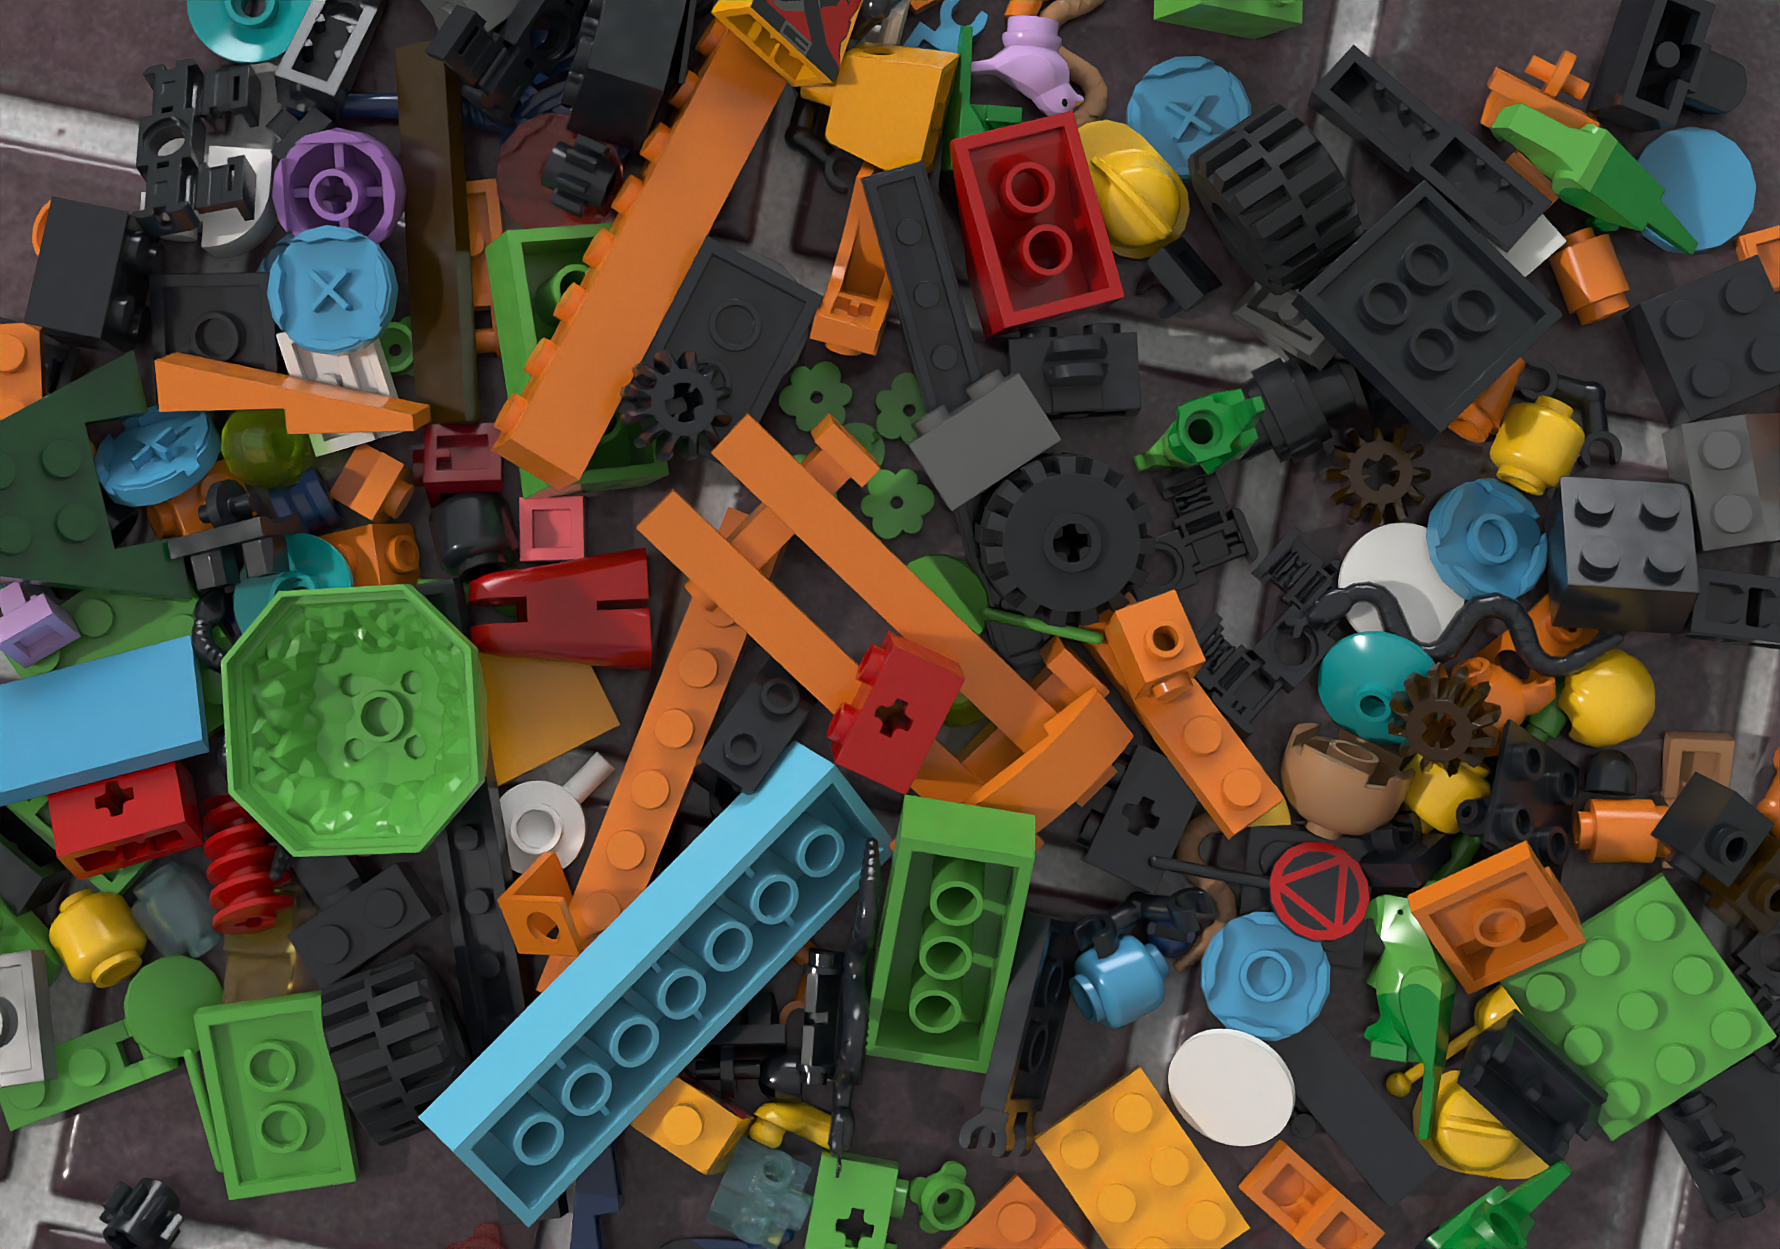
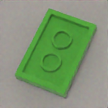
[193,990,360,1200]

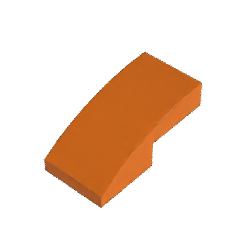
[1238,1139,1385,1249]

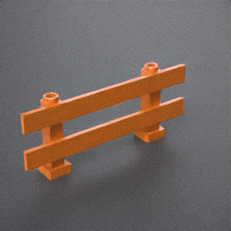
[636,413,1118,853]

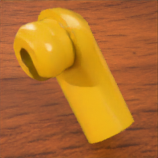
[749,1102,831,1150]

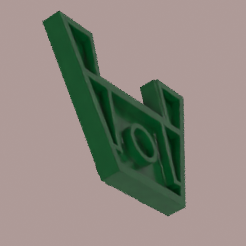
[0,350,193,603]

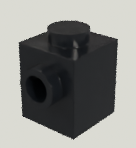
[1650,772,1775,888]

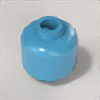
[1069,934,1169,1030]

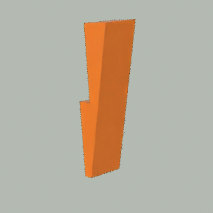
[154,352,431,434]

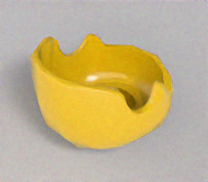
[1557,648,1656,749]

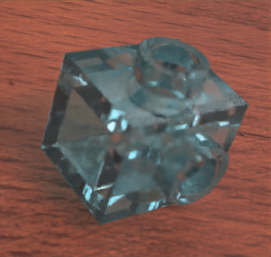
[705,1136,814,1249]

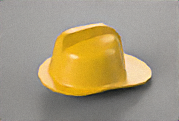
[1078,120,1190,259]
[1412,1070,1549,1180]

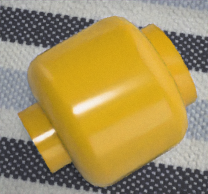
[1489,396,1585,495]
[1398,753,1491,835]
[49,889,147,988]

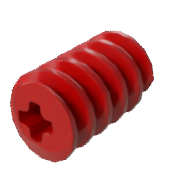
[199,793,295,935]

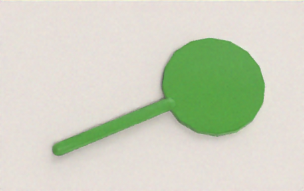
[907,554,1104,645]
[124,955,224,1173]

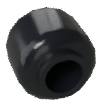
[429,491,519,584]

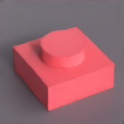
[519,496,586,563]

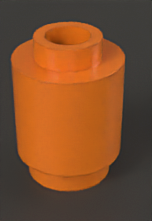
[1548,227,1631,327]
[1572,799,1671,863]

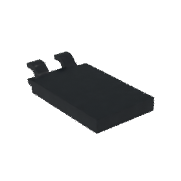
[959,912,1081,1158]

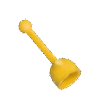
[1386,984,1525,1098]

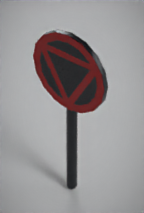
[1148,842,1369,942]

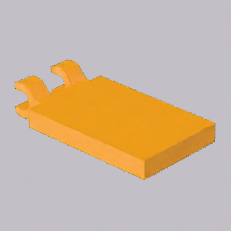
[479,653,622,788]

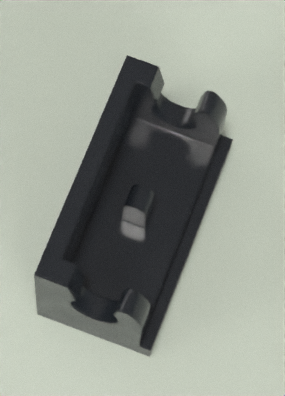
[1457,1009,1608,1167]

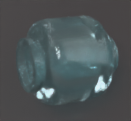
[131,860,224,958]

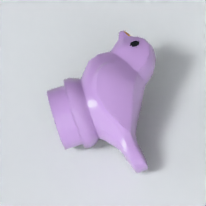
[971,16,1084,116]

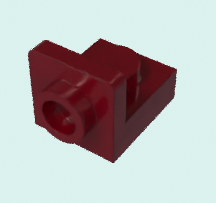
[412,422,504,508]

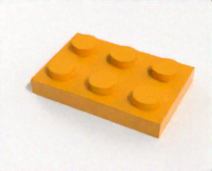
[1034,1065,1250,1249]

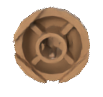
[1280,723,1416,840]

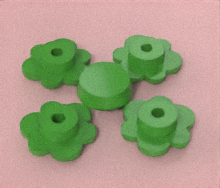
[779,361,934,539]

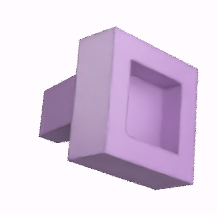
[0,582,81,669]

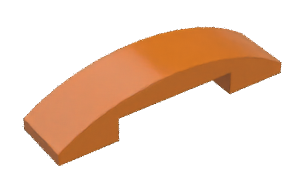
[889,685,1134,852]

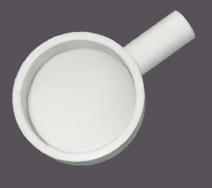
[500,751,615,874]

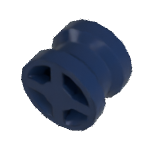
[268,466,345,535]

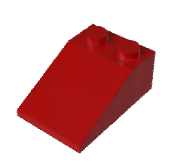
[949,111,1125,340]

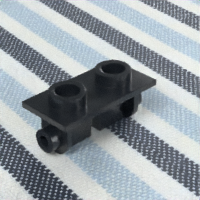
[795,948,859,1085]

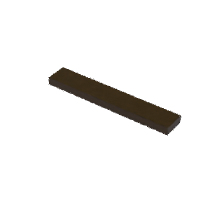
[395,39,481,428]

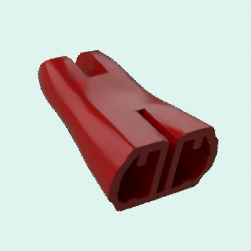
[468,547,652,671]

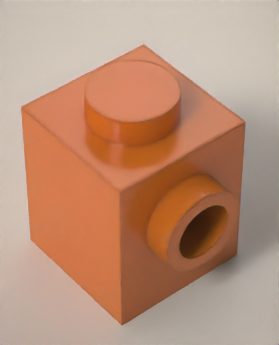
[1104,590,1206,701]

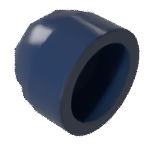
[1144,920,1196,958]

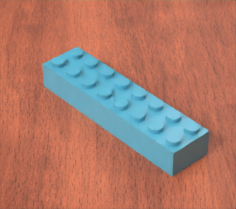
[418,740,894,1228]

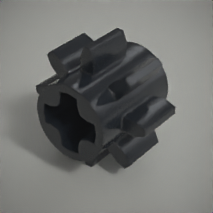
[541,133,620,218]
[99,1178,185,1249]

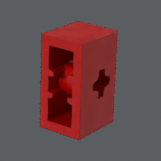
[826,630,965,795]
[47,760,205,880]

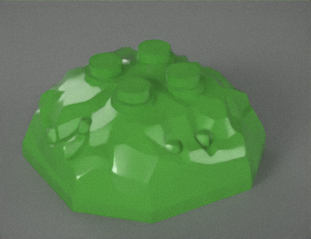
[221,584,489,857]

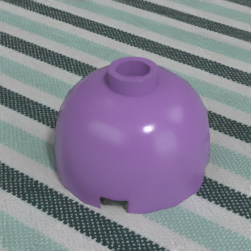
[272,128,407,244]

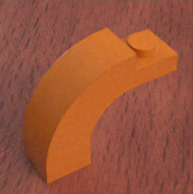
[810,160,894,356]

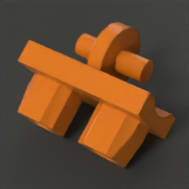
[1480,50,1600,129]

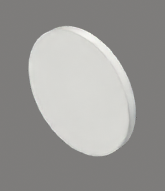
[1338,523,1465,643]
[1168,1029,1296,1146]

